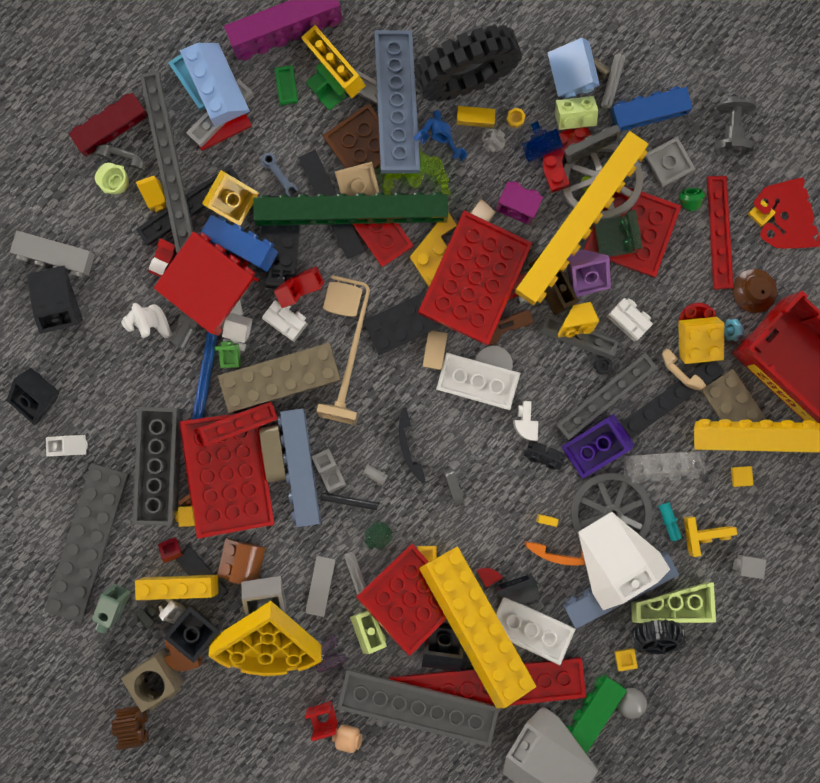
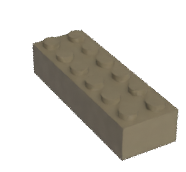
[218,343,342,413]

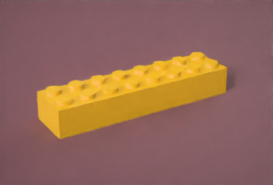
[419,546,536,708]

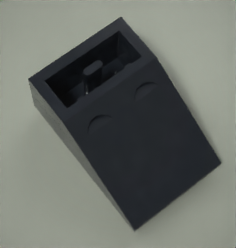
[27,265,83,334]

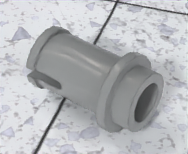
[362,464,388,486]

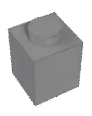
[733,554,767,579]

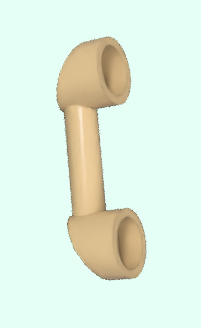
[662,349,706,390]

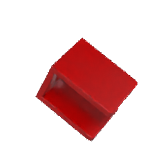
[305,701,338,741]

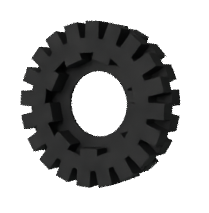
[414,25,522,102]

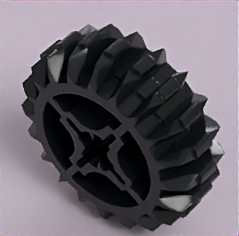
[631,619,686,655]

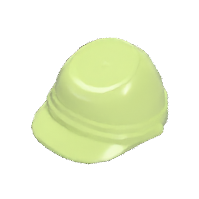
[95,162,129,194]

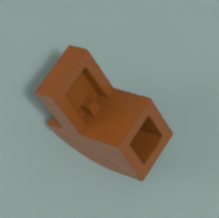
[164,640,203,671]

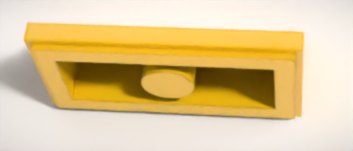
[456,106,495,128]

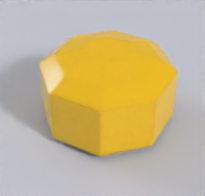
[506,108,525,128]

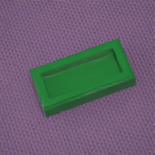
[274,65,298,106]

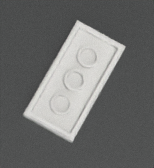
[436,353,521,410]
[496,597,576,665]

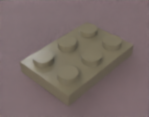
[700,369,765,422]

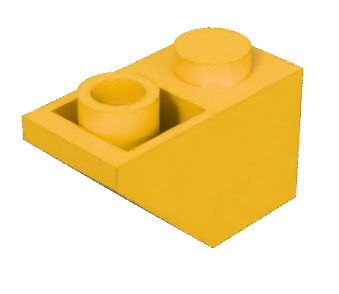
[557,302,599,338]

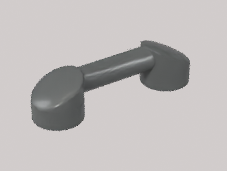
[94,145,147,171]

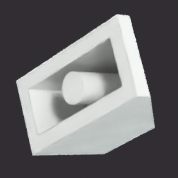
[46,435,87,456]

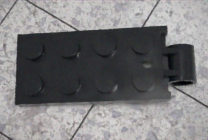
[256,195,301,289]
[363,291,444,356]

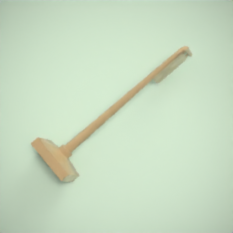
[317,275,370,426]

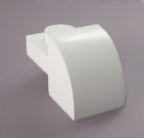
[513,401,538,441]

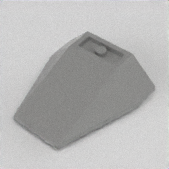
[503,706,599,783]

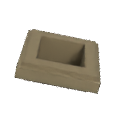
[594,59,611,80]

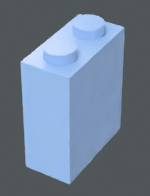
[548,38,600,99]

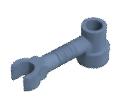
[261,153,298,197]

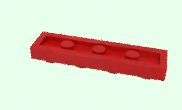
[198,402,278,447]

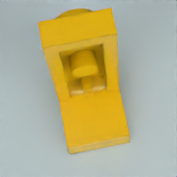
[683,516,737,557]

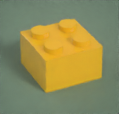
[202,170,259,226]
[679,317,724,364]

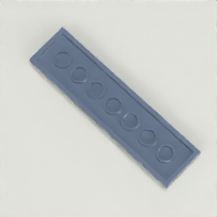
[374,30,420,173]

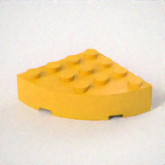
[209,601,322,676]

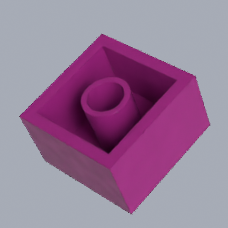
[495,181,543,226]

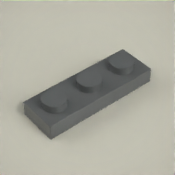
[565,125,621,165]

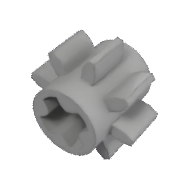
[482,128,506,153]

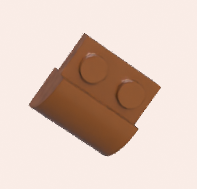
[217,538,266,584]

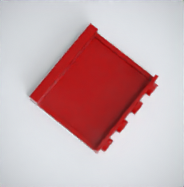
[154,231,259,336]

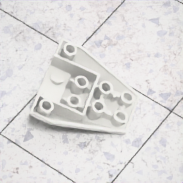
[578,512,670,610]

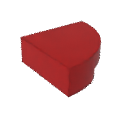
[476,568,503,587]

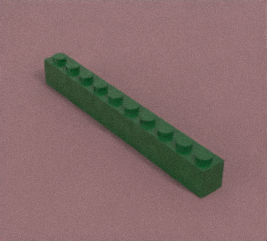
[254,192,448,226]

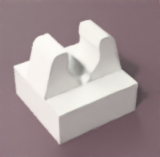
[158,599,186,624]

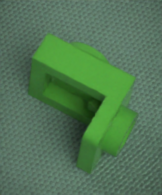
[215,341,241,368]

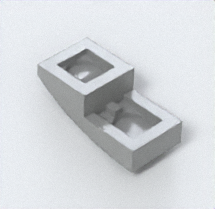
[312,448,347,493]

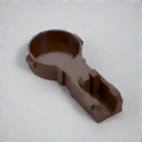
[489,310,534,346]

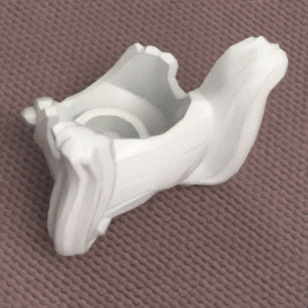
[121,303,173,338]

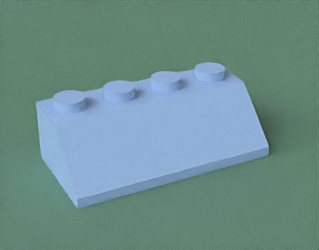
[180,43,250,127]

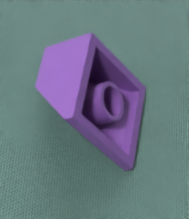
[566,250,611,297]

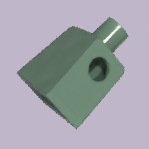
[92,584,132,633]

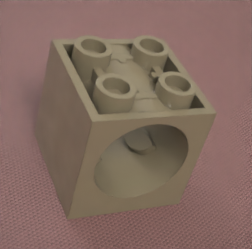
[121,649,184,712]

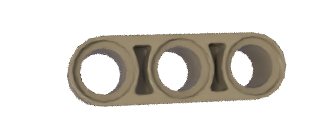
[259,425,286,483]

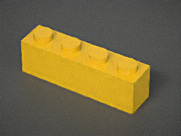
[301,25,366,98]
[135,575,219,600]

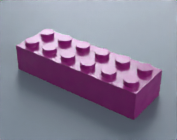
[224,0,343,61]

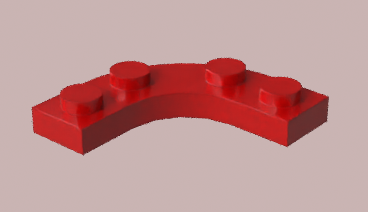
[543,127,591,193]

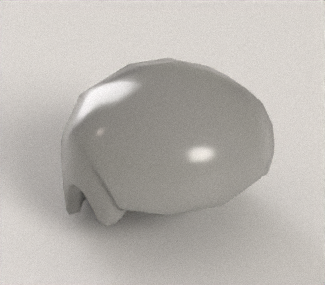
[617,688,647,719]

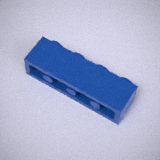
[610,86,693,131]
[200,215,279,272]

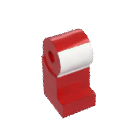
[149,239,177,278]

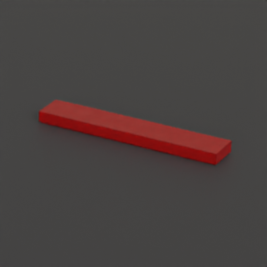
[706,176,734,290]

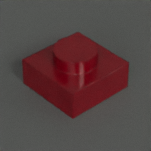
[158,537,183,563]

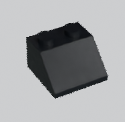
[6,368,60,425]
[422,623,464,672]

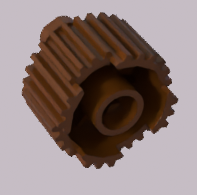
[111,706,149,750]

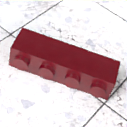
[68,92,148,157]

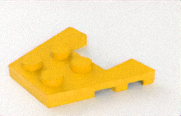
[410,212,457,287]

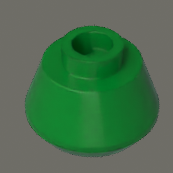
[678,188,705,212]

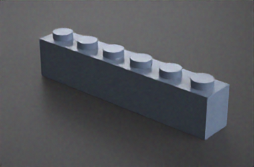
[278,409,321,527]
[562,551,679,629]

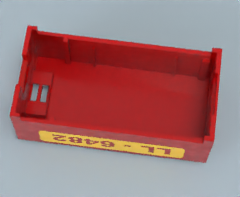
[731,290,820,423]

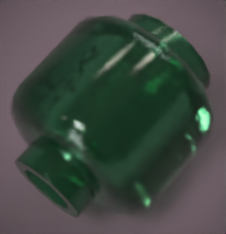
[364,521,393,550]

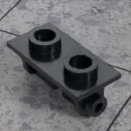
[524,441,566,470]

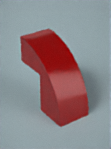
[274,266,324,308]

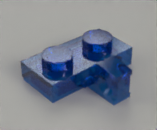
[522,121,564,162]

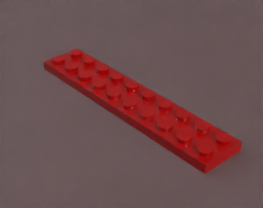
[389,657,586,706]

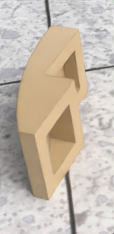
[423,331,448,370]

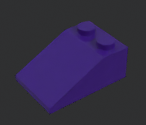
[561,414,635,479]

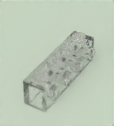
[623,451,706,483]

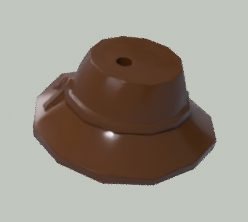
[732,268,778,314]

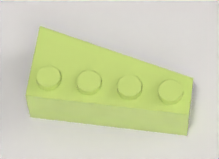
[631,582,716,623]

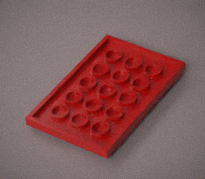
[418,210,532,346]
[179,413,275,539]

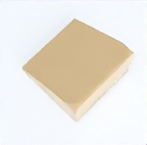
[471,199,496,222]

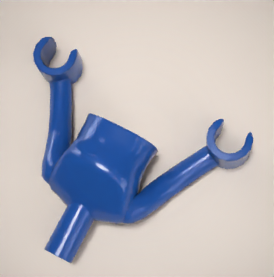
[414,110,468,162]

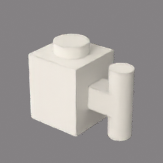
[221,313,253,351]

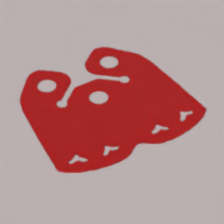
[754,177,820,249]

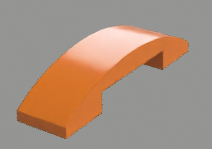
[524,541,586,566]

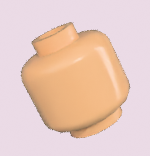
[332,724,362,753]

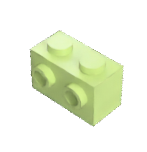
[555,96,598,130]
[350,610,387,654]

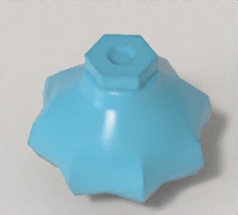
[724,319,744,342]

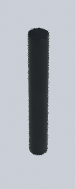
[320,493,378,510]

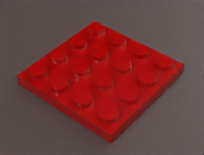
[584,185,681,278]
[356,543,447,656]

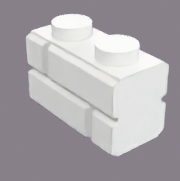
[606,298,653,342]
[262,300,308,342]

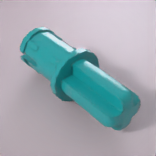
[658,502,682,541]

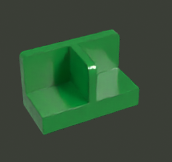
[306,63,346,110]

